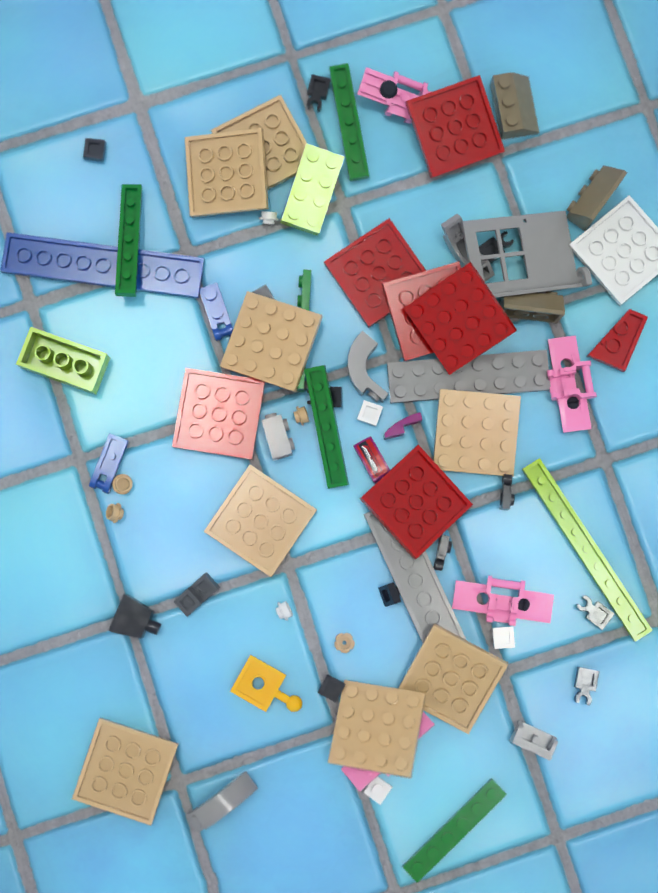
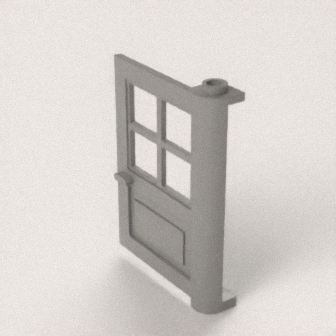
[461,211,592,298]

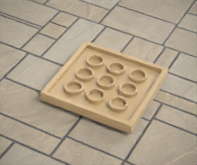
[211,95,307,190]
[185,128,269,217]
[220,291,323,392]
[433,389,521,477]
[204,465,317,577]
[398,623,508,734]
[328,680,426,778]
[72,718,179,825]

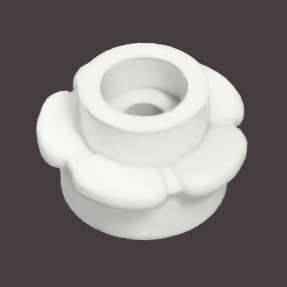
[259,211,279,224]
[276,601,293,621]

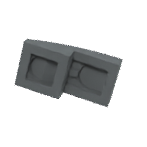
[174,572,220,617]

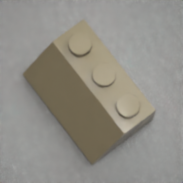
[490,72,540,140]
[567,165,628,231]
[499,291,565,323]

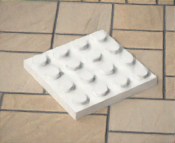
[569,195,658,306]

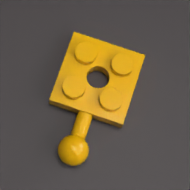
[230,655,302,712]

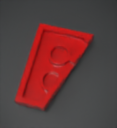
[587,309,648,372]

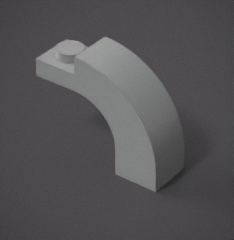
[441,214,495,281]
[347,331,388,402]
[186,771,258,832]

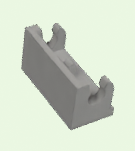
[509,720,558,761]

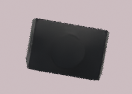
[108,594,162,638]

